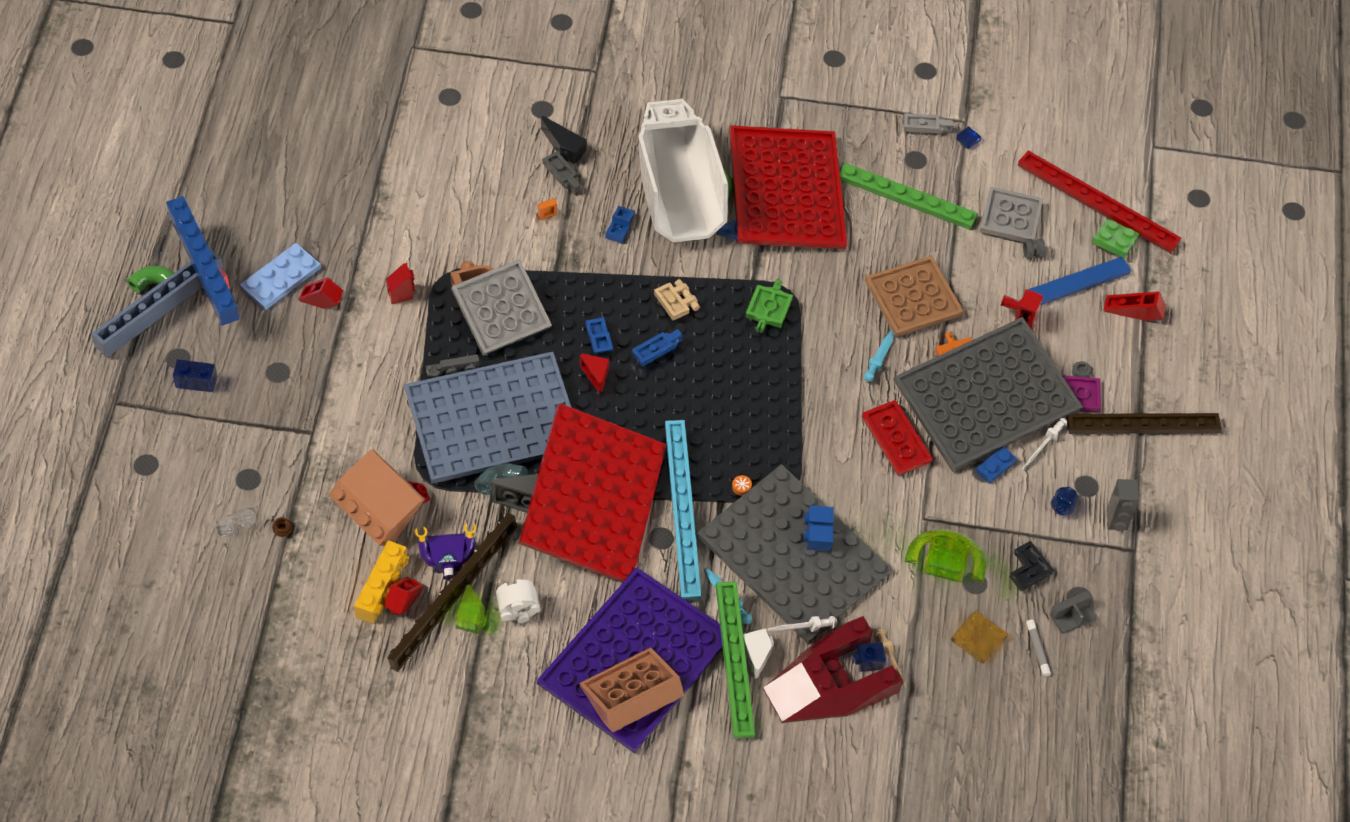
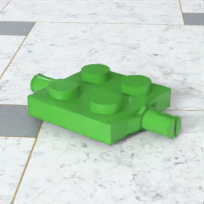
[746,279,793,333]

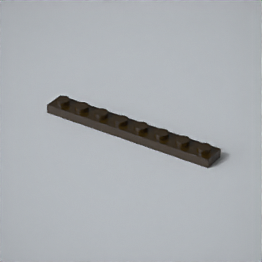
[1067,413,1221,434]

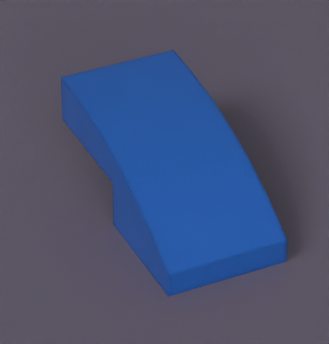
[605,206,635,243]
[585,317,613,354]

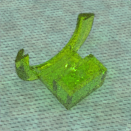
[904,529,986,583]

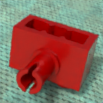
[1000,289,1043,330]

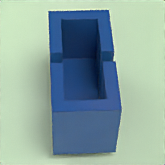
[803,505,834,551]

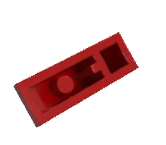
[1103,291,1166,321]

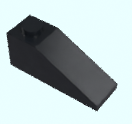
[541,116,587,164]

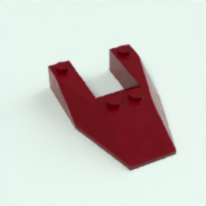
[763,616,903,723]

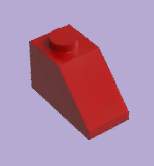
[298,277,344,309]
[383,577,425,615]

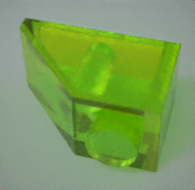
[455,585,487,634]

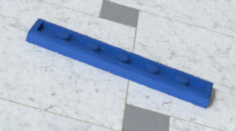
[1028,257,1131,305]

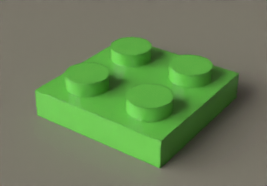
[1092,219,1139,258]

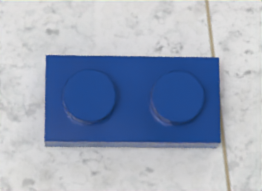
[976,446,1017,484]

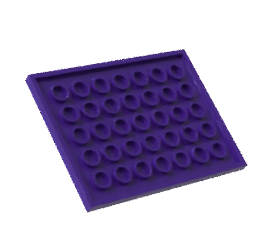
[537,567,723,753]

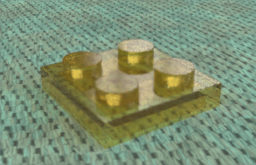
[951,610,1008,664]

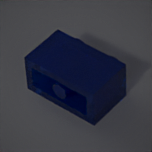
[173,359,218,392]

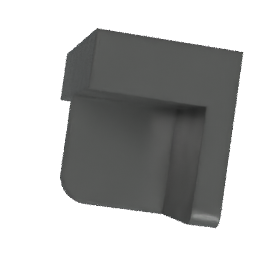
[1050,591,1096,634]

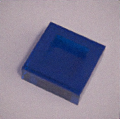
[956,126,981,149]

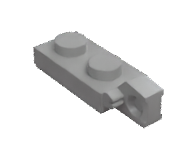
[903,113,953,133]

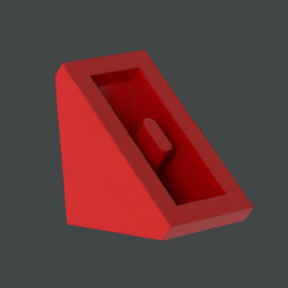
[580,354,609,393]

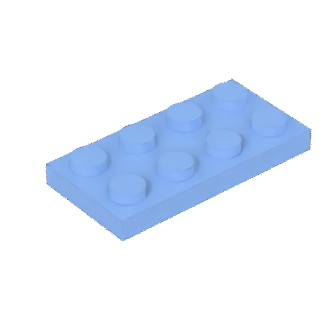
[240,243,321,310]

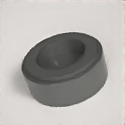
[1072,361,1092,377]

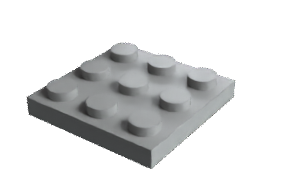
[980,186,1043,242]

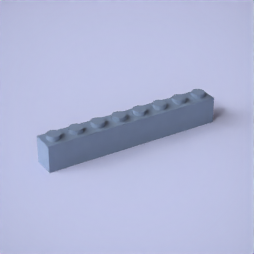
[91,248,224,358]

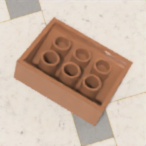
[329,449,425,546]
[579,647,684,732]

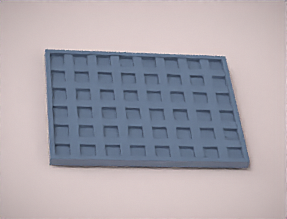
[404,352,571,484]

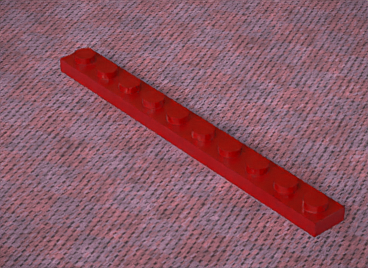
[1018,150,1181,253]

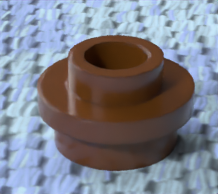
[272,517,292,537]

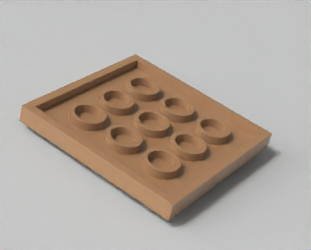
[865,255,964,337]

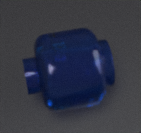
[1050,487,1079,516]

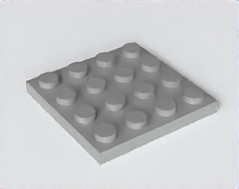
[451,259,552,356]

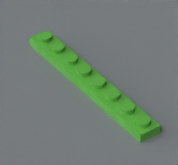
[840,163,978,230]
[715,581,755,739]

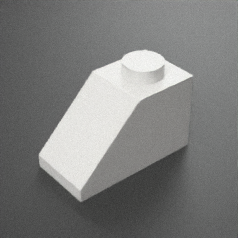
[743,629,774,679]

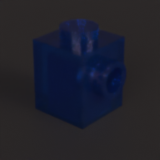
[854,642,886,672]

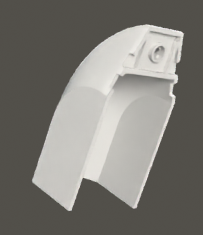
[639,99,728,242]

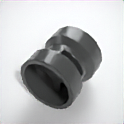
[1023,239,1046,259]

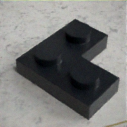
[1009,541,1054,591]

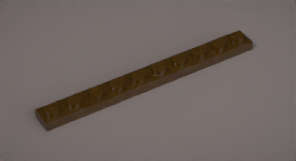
[387,512,518,672]

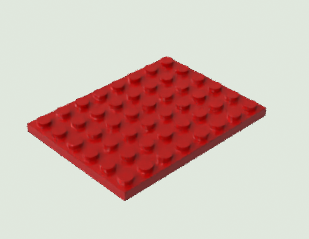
[729,125,847,249]
[519,403,667,582]

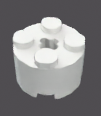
[496,579,540,623]

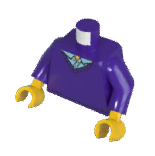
[415,523,477,581]

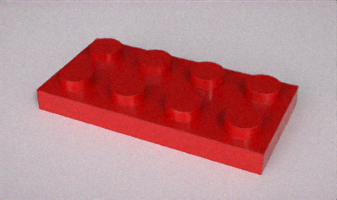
[861,400,933,476]

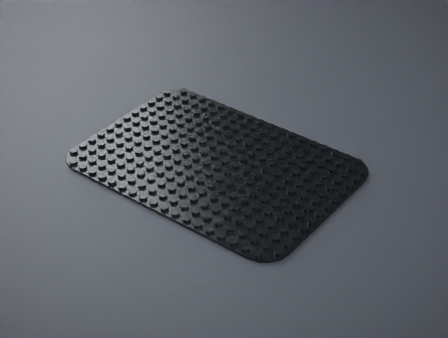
[414,268,802,503]

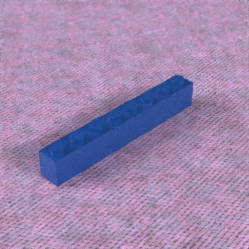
[166,196,240,326]

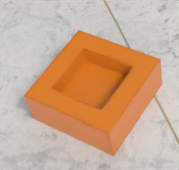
[538,198,557,220]

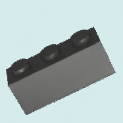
[1106,479,1139,531]

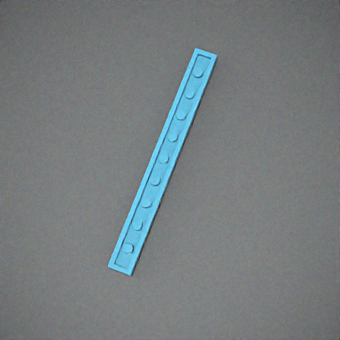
[665,420,701,600]

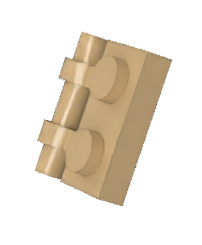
[654,279,700,320]

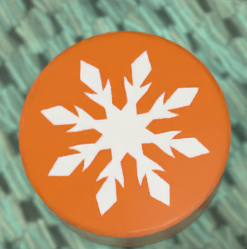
[732,475,752,496]

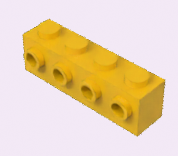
[354,540,409,624]

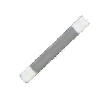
[1026,620,1051,677]

